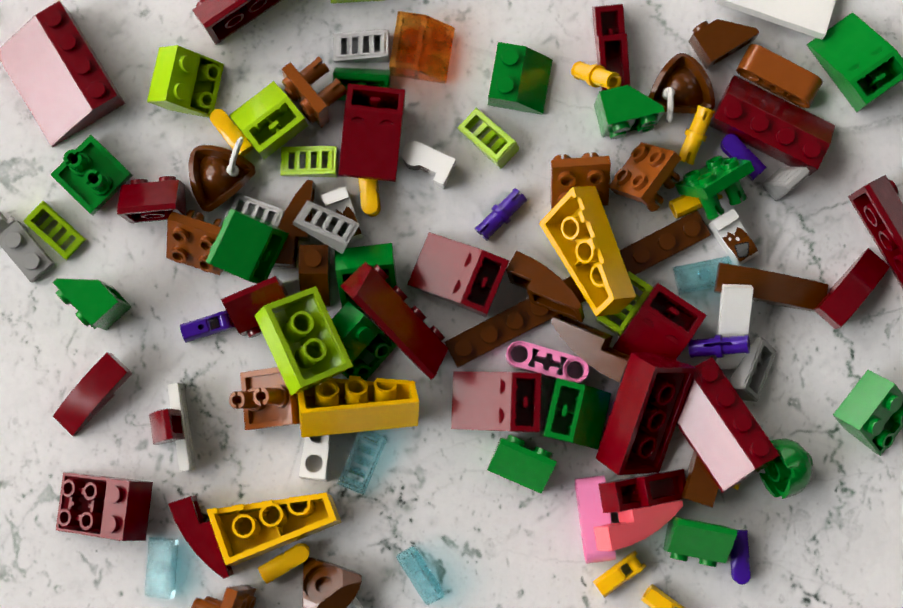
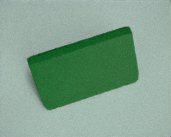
[333,67,391,101]

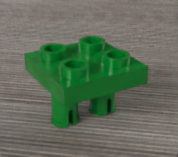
[50,135,133,215]
[675,156,755,220]

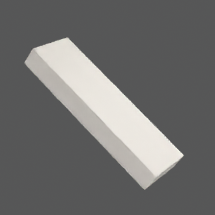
[714,284,753,369]
[168,383,196,472]

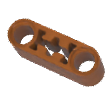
[736,44,823,108]

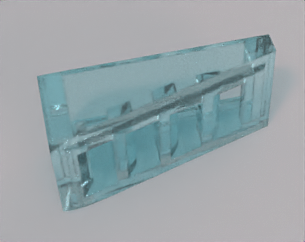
[337,431,387,495]

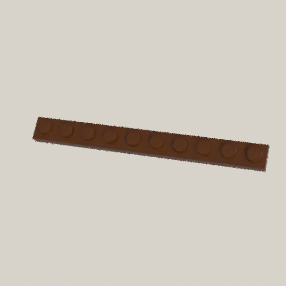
[444,210,711,368]

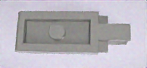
[0,212,55,283]

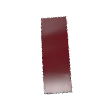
[592,4,630,91]
[814,248,890,329]
[53,352,133,436]
[149,409,185,445]
[598,469,686,513]
[168,495,234,579]

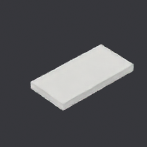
[715,0,836,40]

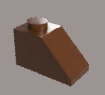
[689,19,760,70]
[299,245,331,306]

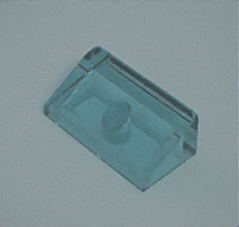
[673,256,732,295]
[145,537,179,599]
[396,545,445,605]

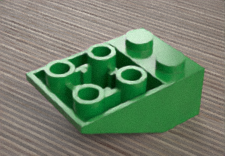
[807,12,903,112]

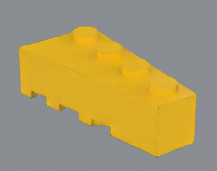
[539,186,636,317]
[297,376,419,438]
[206,492,342,566]

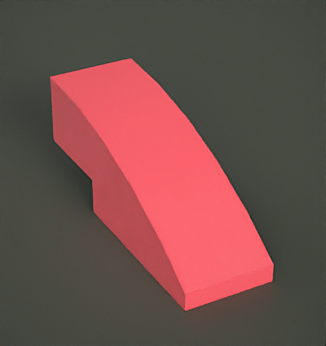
[594,500,683,551]

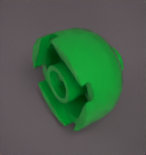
[759,438,813,499]

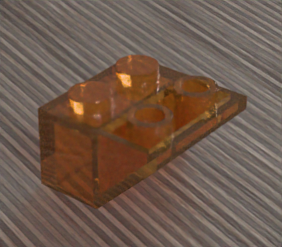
[389,11,455,84]

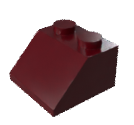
[117,176,187,223]
[221,276,288,338]

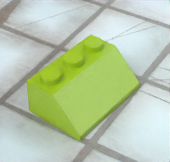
[255,286,353,396]

